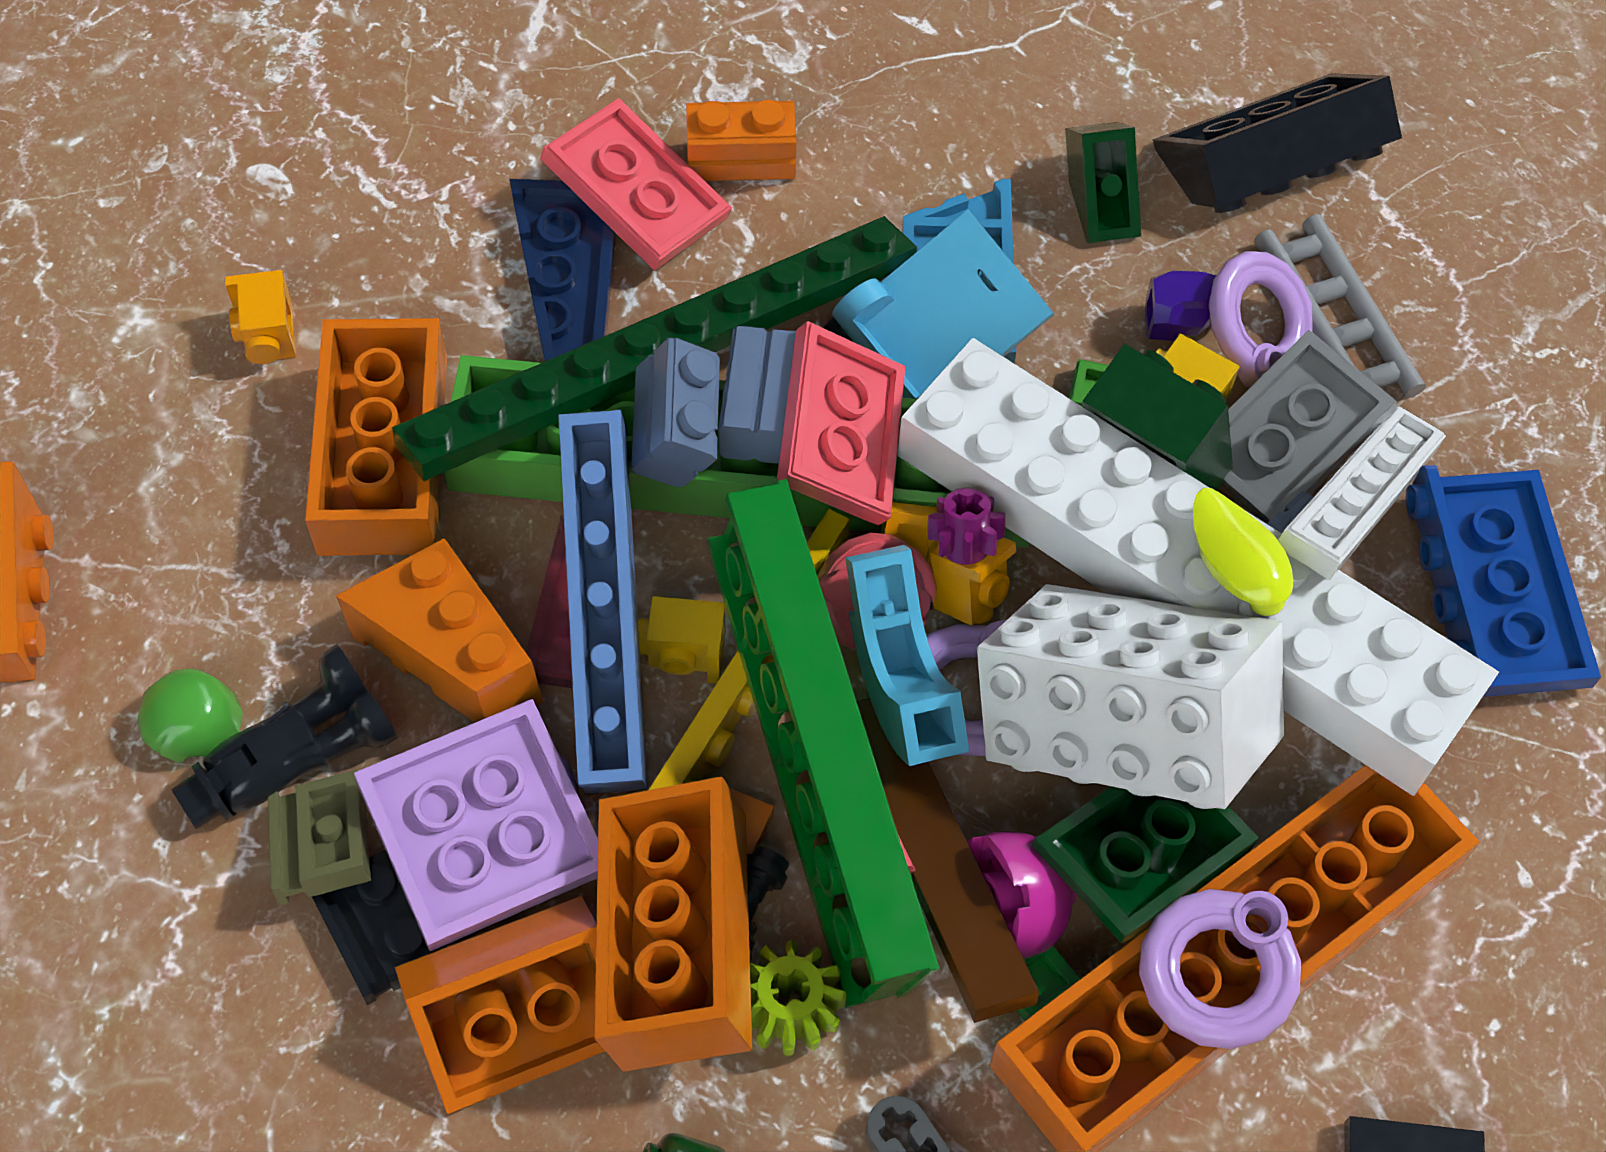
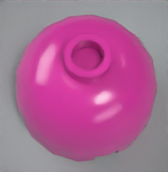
[967,831,1077,959]

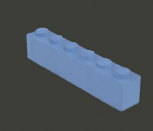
[559,410,648,794]

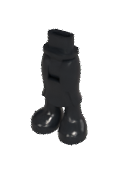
[171,644,398,829]

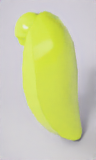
[1193,488,1293,616]

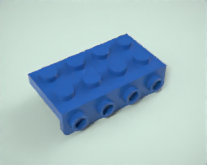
[1405,465,1601,697]

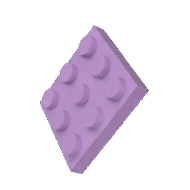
[354,699,598,951]

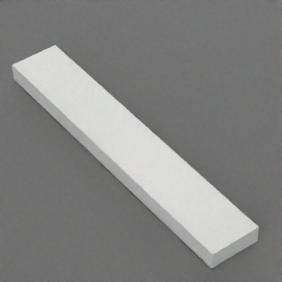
[1278,406,1446,580]

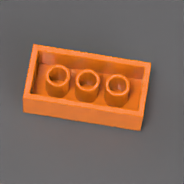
[305,318,447,556]
[595,776,752,1072]

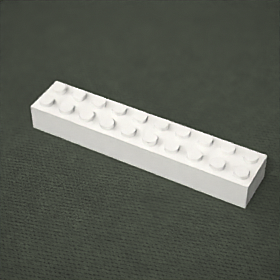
[897,338,1499,796]

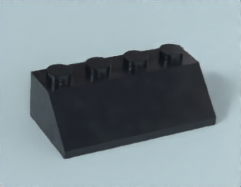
[1152,73,1402,213]

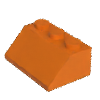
[395,896,605,1115]

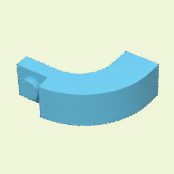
[845,545,970,766]

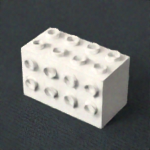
[977,584,1284,810]

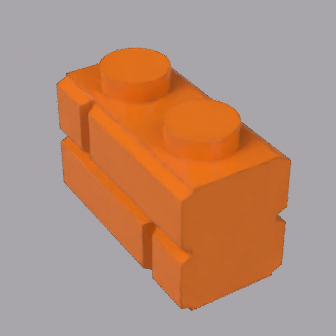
[686,100,797,181]

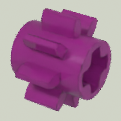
[928,488,1005,565]

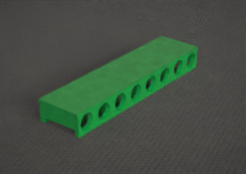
[706,479,940,1009]

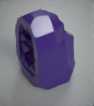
[1145,271,1217,341]

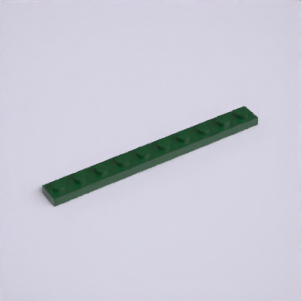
[392,216,917,481]

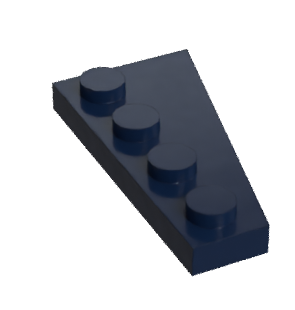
[509,179,616,362]

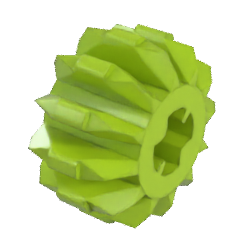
[750,939,846,1057]

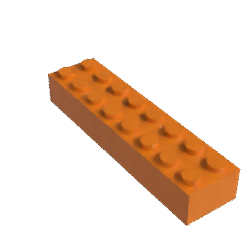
[989,765,1480,1152]

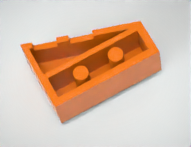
[0,461,54,683]
[336,538,544,722]

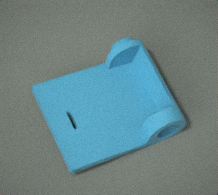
[832,209,1055,399]

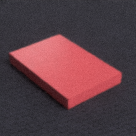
[540,98,732,271]
[777,321,906,526]

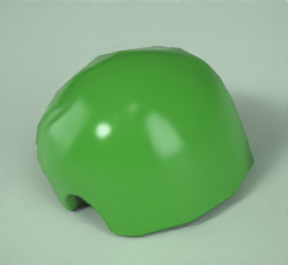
[137,668,243,763]

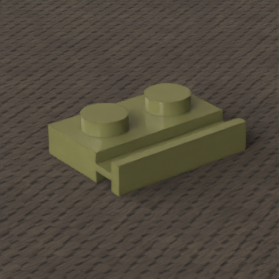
[268,769,371,905]

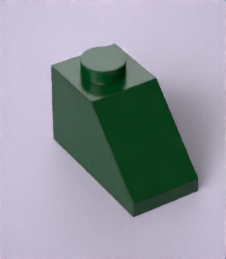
[1065,122,1142,243]

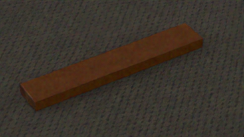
[856,698,1039,1023]

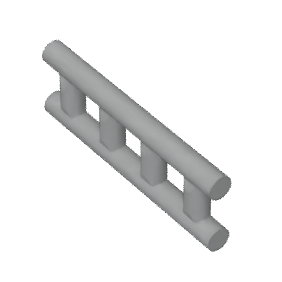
[1254,214,1426,398]

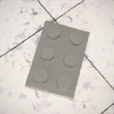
[1221,330,1396,524]

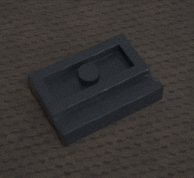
[312,850,447,1005]

